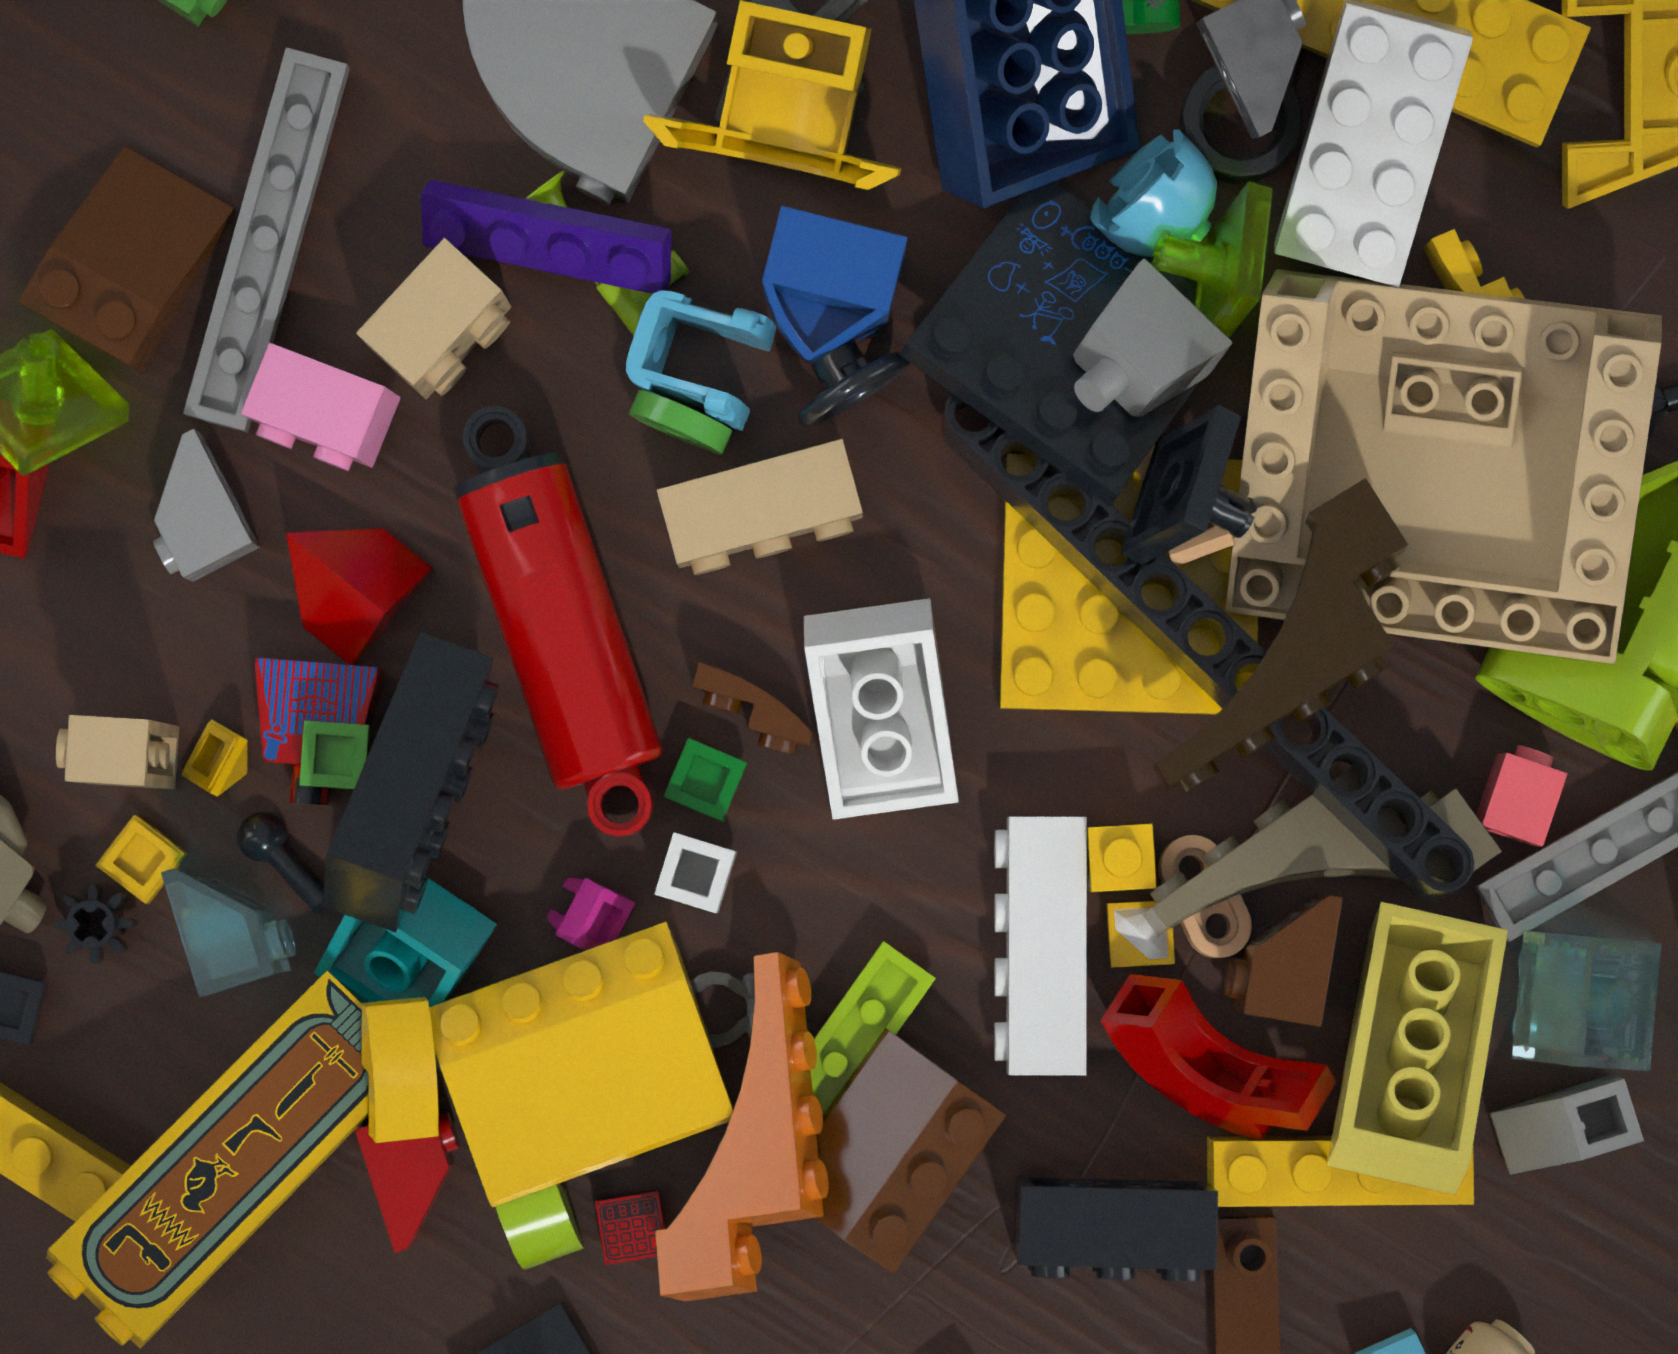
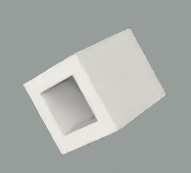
[655,832,737,913]

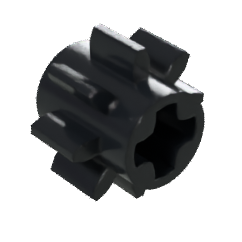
[53,884,138,964]

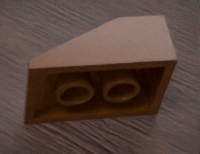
[18,146,236,374]

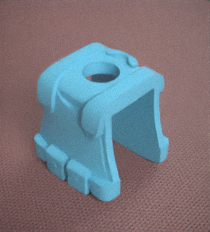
[626,291,777,431]

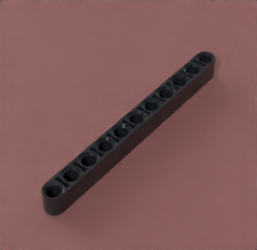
[941,393,1475,901]

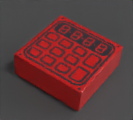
[595,1190,665,1265]

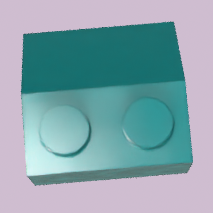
[314,876,497,1007]

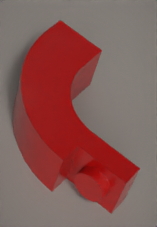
[1100,974,1336,1140]

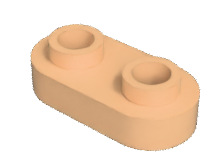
[1158,835,1252,958]

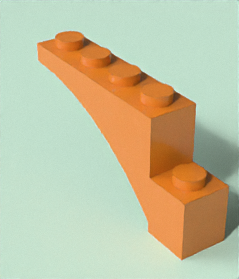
[655,952,829,1302]

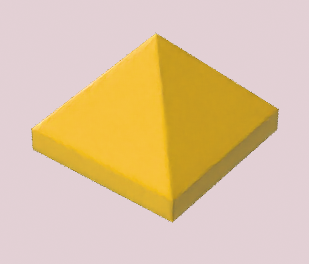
[182,719,248,797]

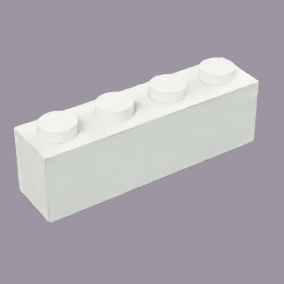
[994,817,1087,1075]

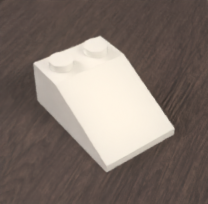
[804,598,959,819]

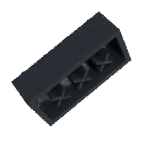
[322,632,499,933]

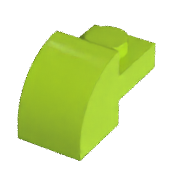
[495,1183,585,1270]

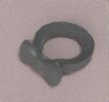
[690,971,755,1048]

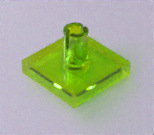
[1151,181,1273,338]
[0,329,129,476]

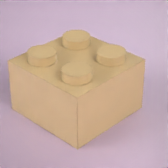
[356,238,511,399]

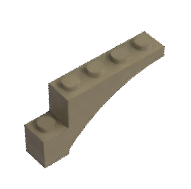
[1143,763,1502,936]

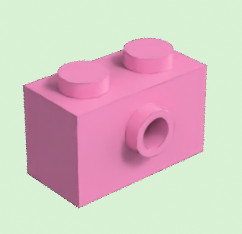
[241,343,401,471]

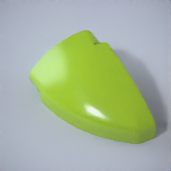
[1475,461,1678,771]

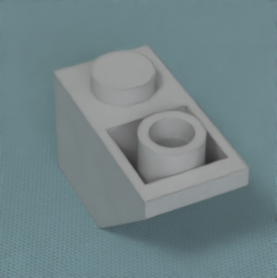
[1489,1075,1644,1175]

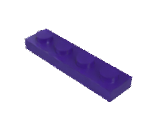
[421,180,671,294]

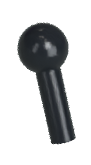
[237,812,325,913]

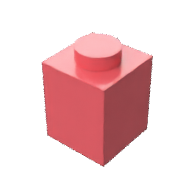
[1476,745,1568,847]

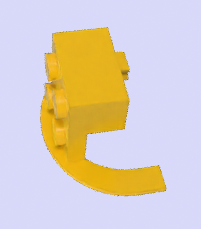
[643,0,901,190]

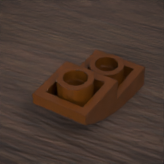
[692,662,813,755]

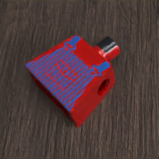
[255,658,384,806]

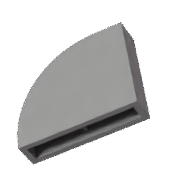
[463,0,719,205]

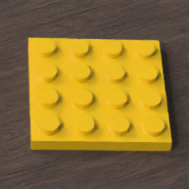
[1000,453,1258,715]

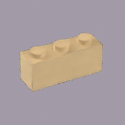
[657,439,863,575]
[56,715,180,789]

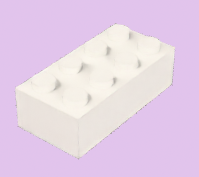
[1274,0,1473,287]

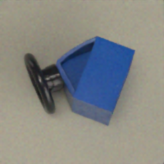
[762,206,910,427]

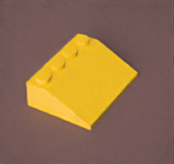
[429,922,733,1207]

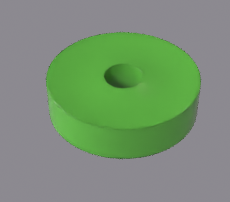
[628,390,732,455]

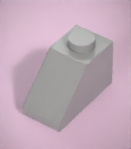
[153,429,260,582]

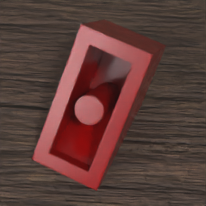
[355,1112,460,1253]

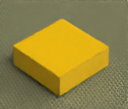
[95,815,188,904]

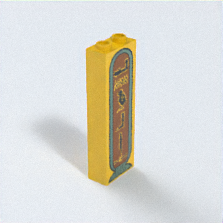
[46,971,369,1349]

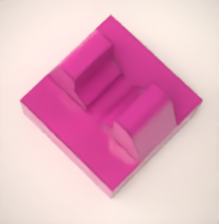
[547,878,636,950]

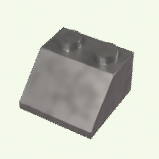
[1196,0,1306,139]

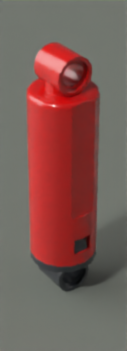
[453,405,663,837]

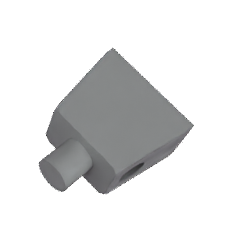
[1073,258,1233,417]

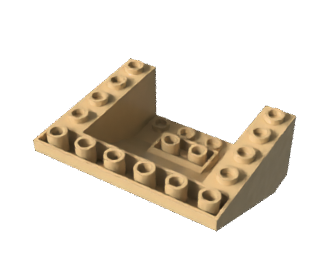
[1225,269,1662,664]

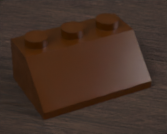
[815,1028,1006,1274]

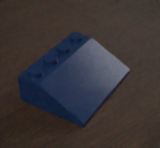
[914,0,1140,208]

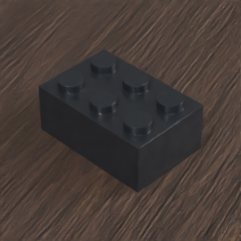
[1014,1176,1218,1281]

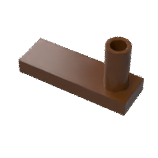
[1212,1216,1281,1354]

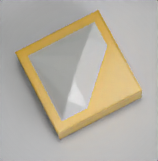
[1106,901,1175,968]

